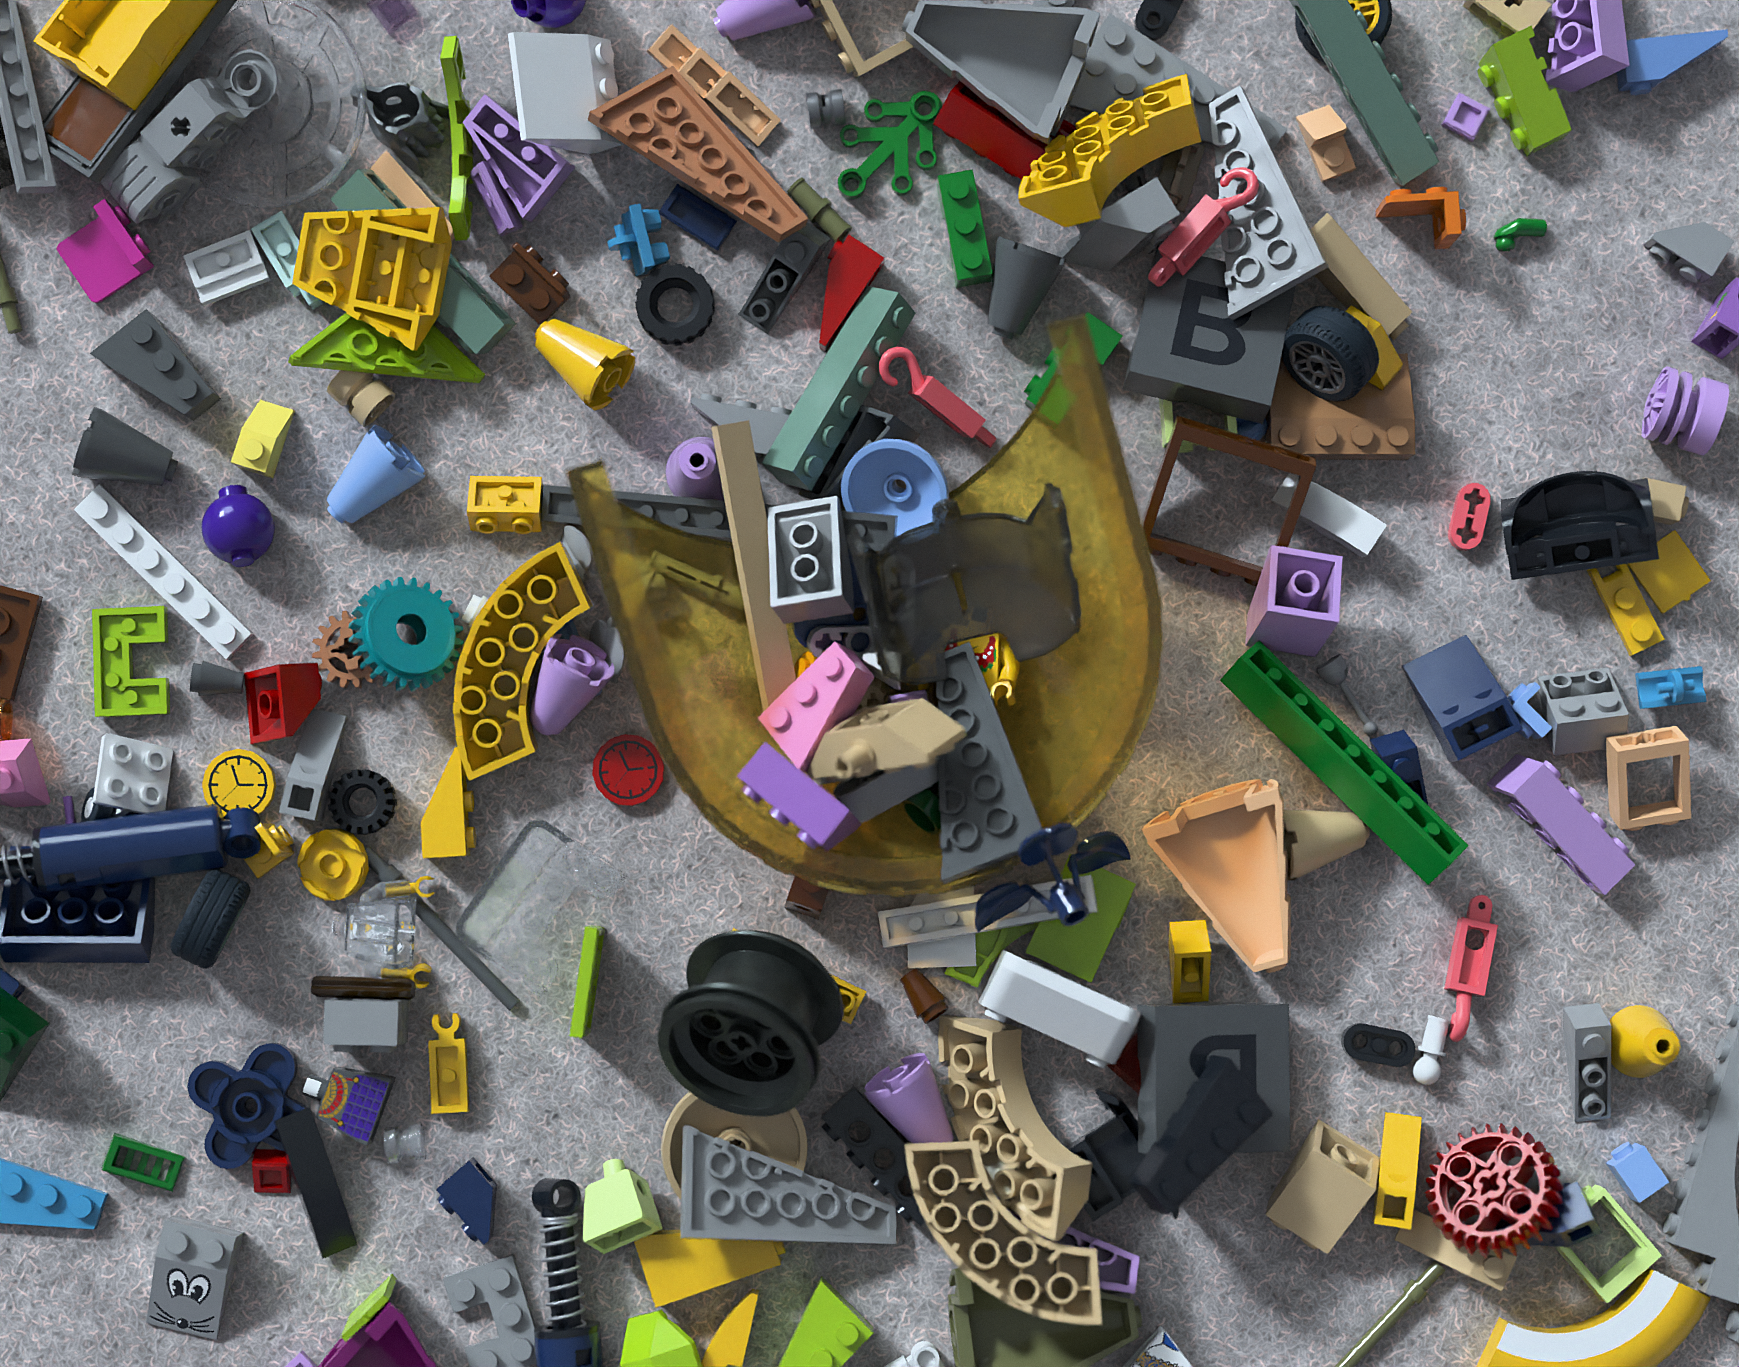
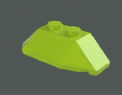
[620,1310,702,1367]

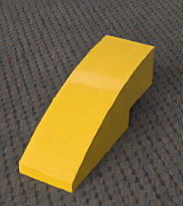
[701,1289,759,1367]

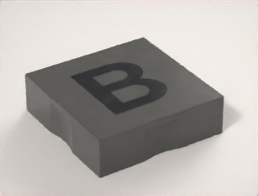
[1123,245,1296,424]
[1137,1003,1290,1154]

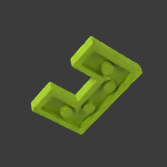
[92,606,170,717]

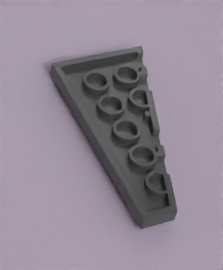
[936,642,1043,884]

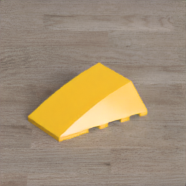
[292,207,452,351]

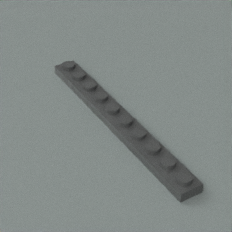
[541,484,898,553]

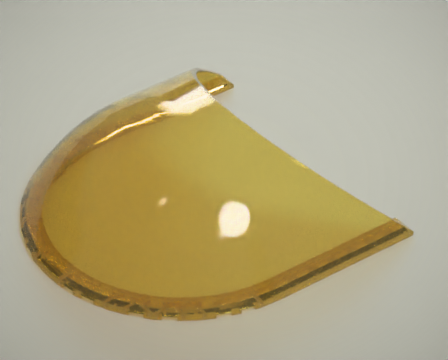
[565,314,1164,898]

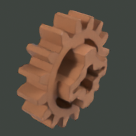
[312,610,376,689]

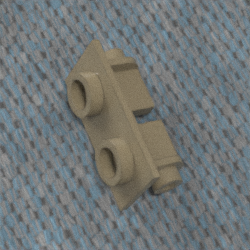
[1158,143,1206,213]

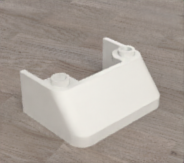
[978,950,1142,1069]

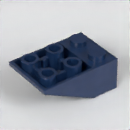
[1402,635,1523,762]

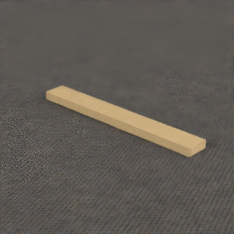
[711,420,796,712]

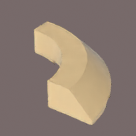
[938,1015,1092,1241]

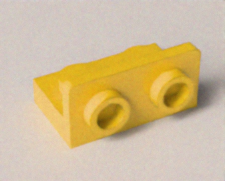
[467,476,543,534]

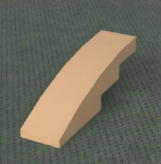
[646,24,781,147]

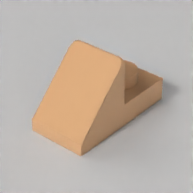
[1296,105,1356,183]

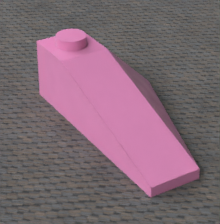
[0,738,51,808]

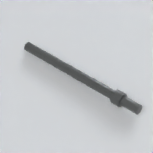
[365,846,520,1011]

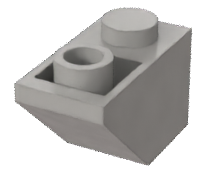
[1643,222,1734,283]

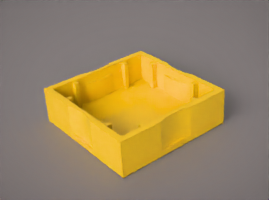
[33,0,218,111]

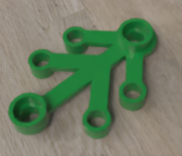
[838,91,942,199]

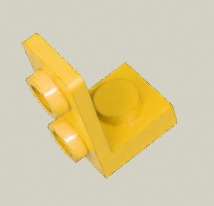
[244,823,295,878]

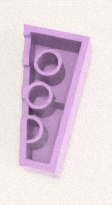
[1487,754,1635,895]

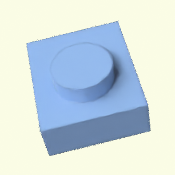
[1507,682,1552,739]

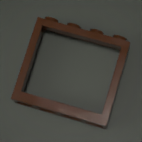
[1136,415,1316,587]

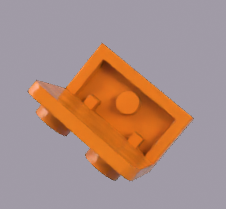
[1375,187,1466,249]

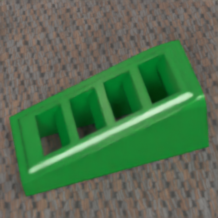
[102,1133,185,1192]

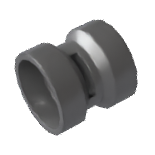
[806,89,846,129]

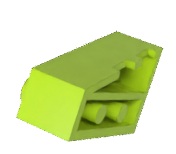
[1478,26,1572,157]

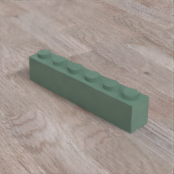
[1289,0,1439,185]
[331,169,517,355]
[762,286,916,491]

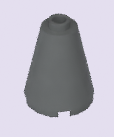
[988,236,1066,340]
[72,407,178,486]

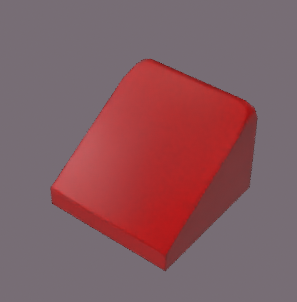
[252,1149,292,1193]

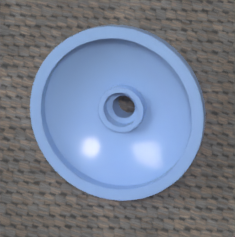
[841,439,949,545]

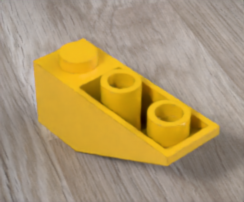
[421,747,476,859]
[1372,1112,1422,1229]

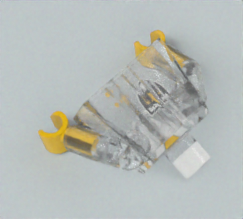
[332,876,436,988]

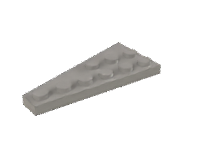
[1069,13,1287,150]
[1209,85,1329,320]
[680,1125,896,1246]

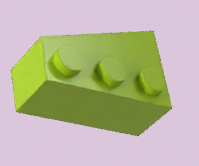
[777,1276,873,1367]

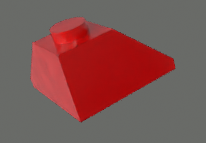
[244,663,322,744]

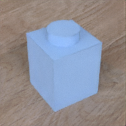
[1606,1142,1669,1203]

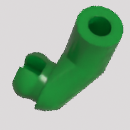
[1494,218,1547,252]

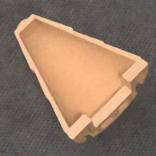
[1142,779,1291,973]

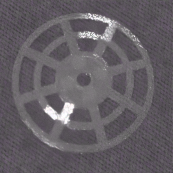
[164,0,367,208]

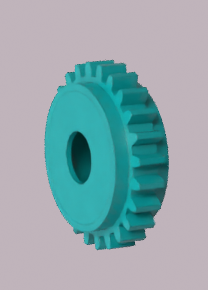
[348,577,464,692]

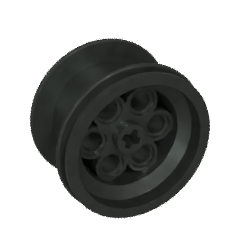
[658,930,844,1117]

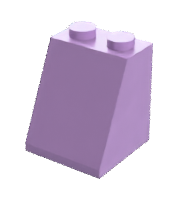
[1245,545,1343,657]

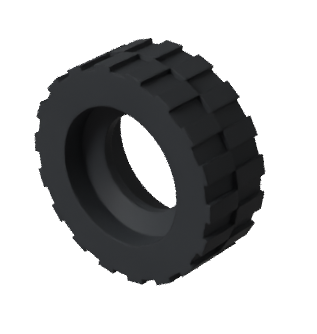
[635,263,715,346]

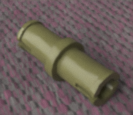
[787,177,852,243]

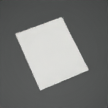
[907,883,976,968]

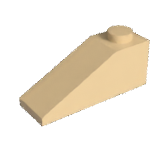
[1394,1209,1517,1291]

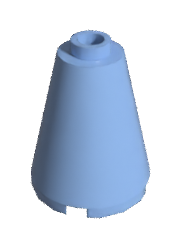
[327,425,425,523]

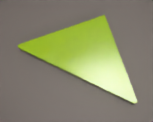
[288,312,486,383]

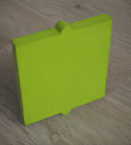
[341,1274,397,1342]

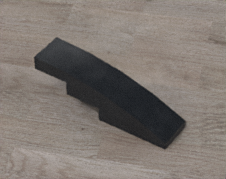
[273,1107,357,1259]

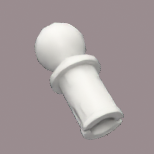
[1412,1015,1451,1085]

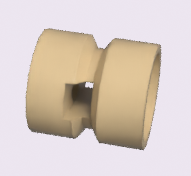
[326,370,396,427]

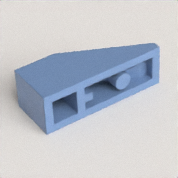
[1616,29,1728,95]

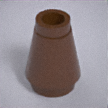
[900,968,949,1024]

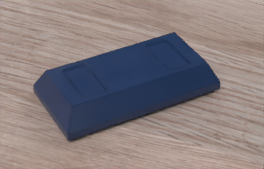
[659,184,737,251]

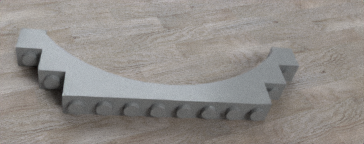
[1663,975,1739,1343]

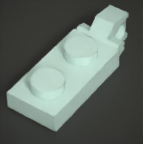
[251,211,325,310]

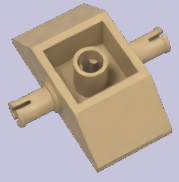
[807,698,967,782]

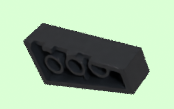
[1129,1055,1274,1215]

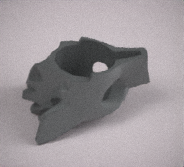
[351,82,450,178]

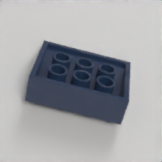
[0,846,155,963]

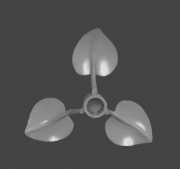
[560,526,664,684]

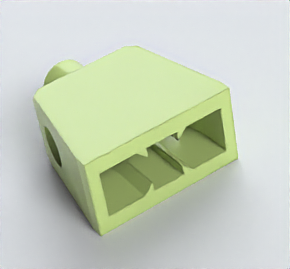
[583,1159,662,1254]

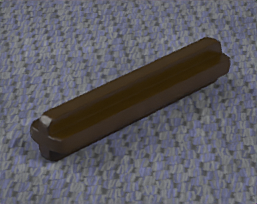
[311,976,416,1000]

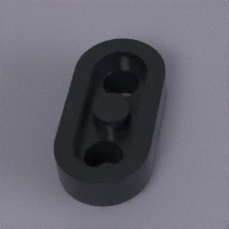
[1134,0,1184,41]
[1341,1023,1415,1067]

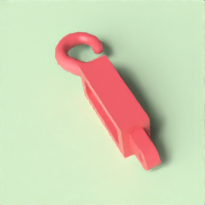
[1148,167,1259,287]
[879,346,997,448]
[1444,895,1498,1042]

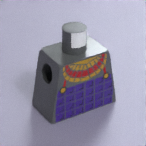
[303,1067,396,1145]

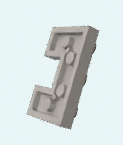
[443,1254,537,1367]

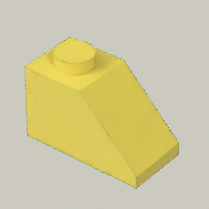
[231,400,295,478]

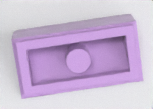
[470,161,523,237]

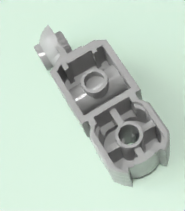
[101,49,278,225]

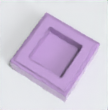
[1441,92,1490,142]

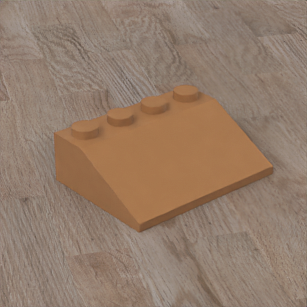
[1265,354,1415,460]

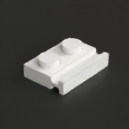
[183,230,271,306]

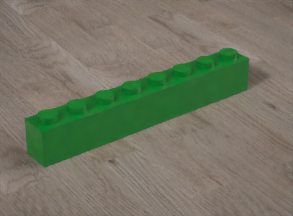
[1220,640,1469,885]

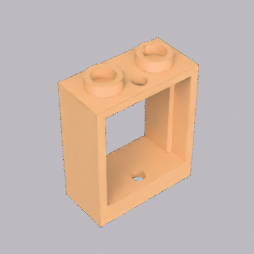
[1606,726,1691,831]

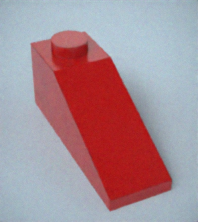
[819,235,885,352]

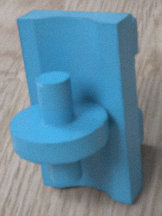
[607,204,670,277]
[1635,666,1707,709]

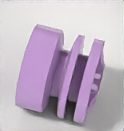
[1641,366,1729,456]

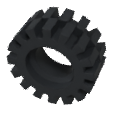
[328,769,397,835]

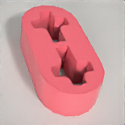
[1448,483,1490,551]

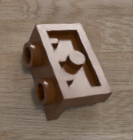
[489,242,571,326]

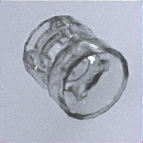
[384,1123,427,1164]

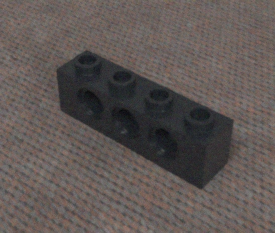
[821,1086,925,1226]

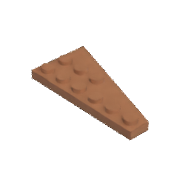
[588,66,808,242]

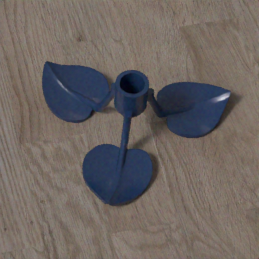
[975,823,1130,933]

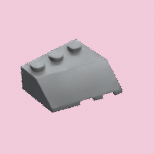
[1056,177,1180,272]

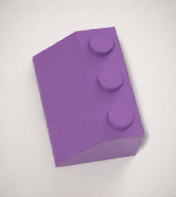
[737,742,861,851]

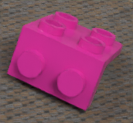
[57,199,155,303]

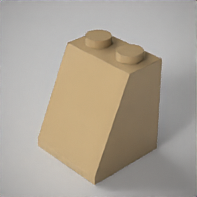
[1266,1119,1380,1254]

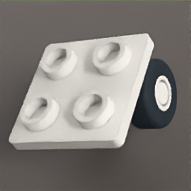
[81,733,173,822]

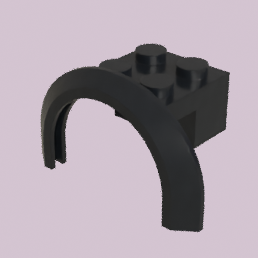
[1066,1087,1179,1221]

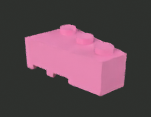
[758,642,875,773]

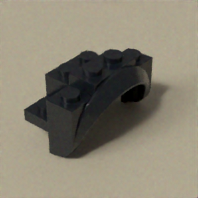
[1501,471,1659,580]

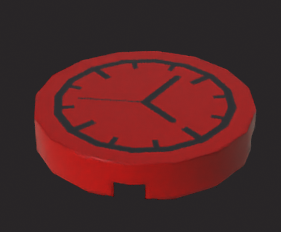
[592,734,665,806]

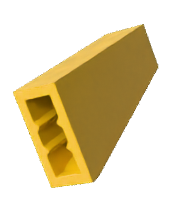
[634,1230,786,1308]

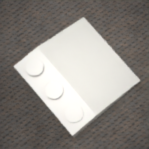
[508,32,624,154]

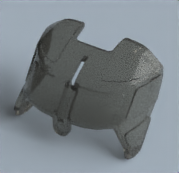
[846,482,1082,684]

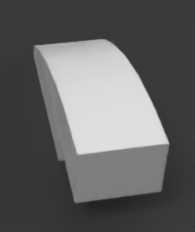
[1271,473,1387,558]

